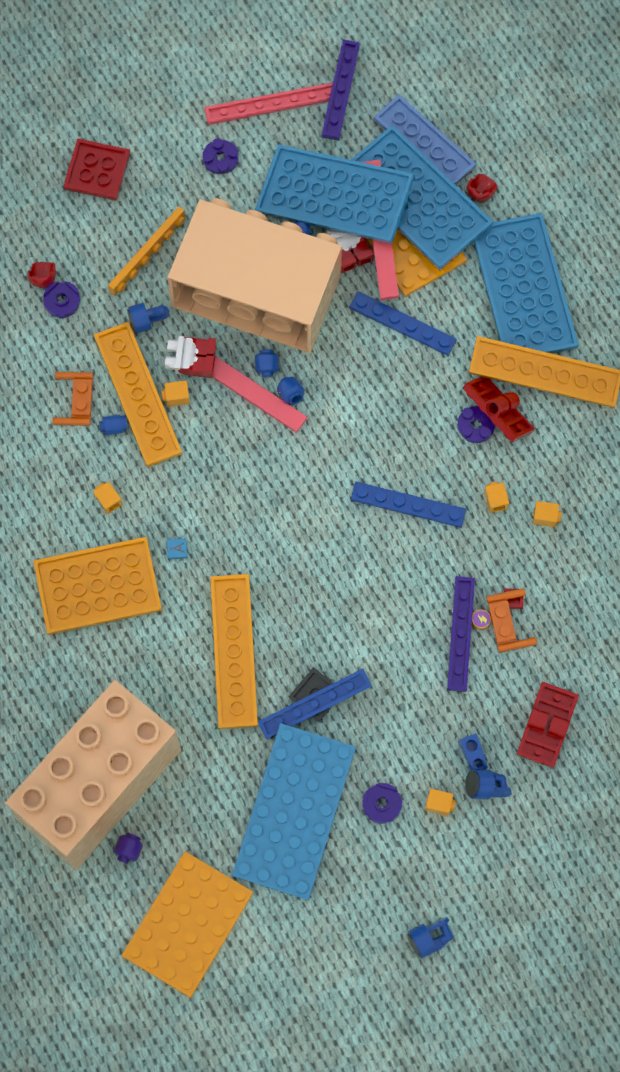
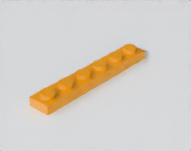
[108,206,185,296]

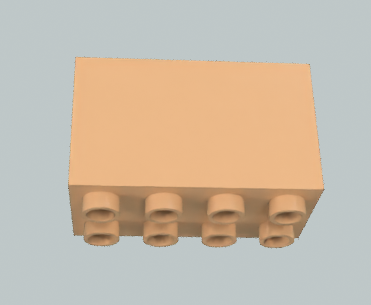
[167,198,342,353]
[5,680,181,871]

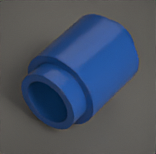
[99,414,127,436]

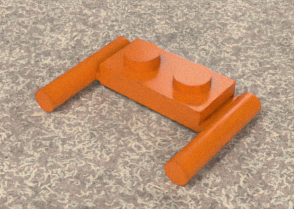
[52,372,93,426]
[486,588,537,653]

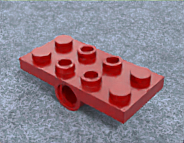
[462,377,535,442]
[516,681,579,768]

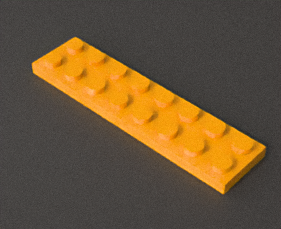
[94,322,182,467]
[468,336,620,408]
[210,574,258,729]

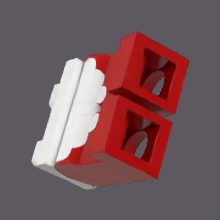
[326,229,374,274]
[165,336,217,378]

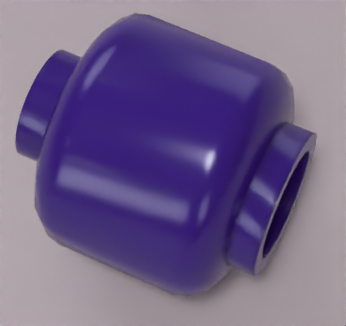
[113,833,143,864]

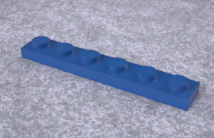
[349,291,457,356]
[351,481,466,528]
[258,668,372,739]

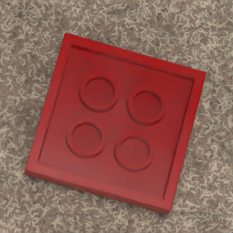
[63,138,130,201]

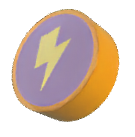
[472,610,491,630]

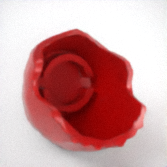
[466,173,498,203]
[27,262,56,288]

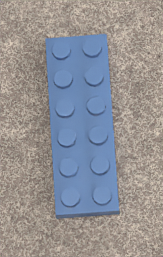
[374,94,476,185]

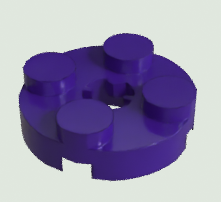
[203,138,238,174]
[43,281,81,319]
[457,406,495,443]
[362,783,402,824]

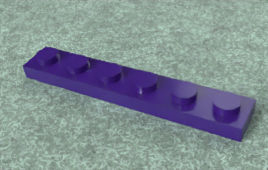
[322,39,360,141]
[447,576,475,692]

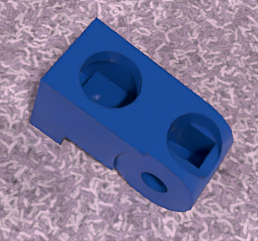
[458,733,488,770]

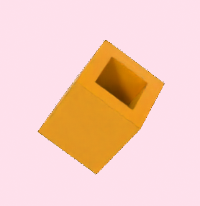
[162,380,190,407]
[93,482,123,515]
[484,482,509,513]
[533,501,562,527]
[425,788,456,816]

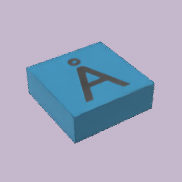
[167,538,187,560]

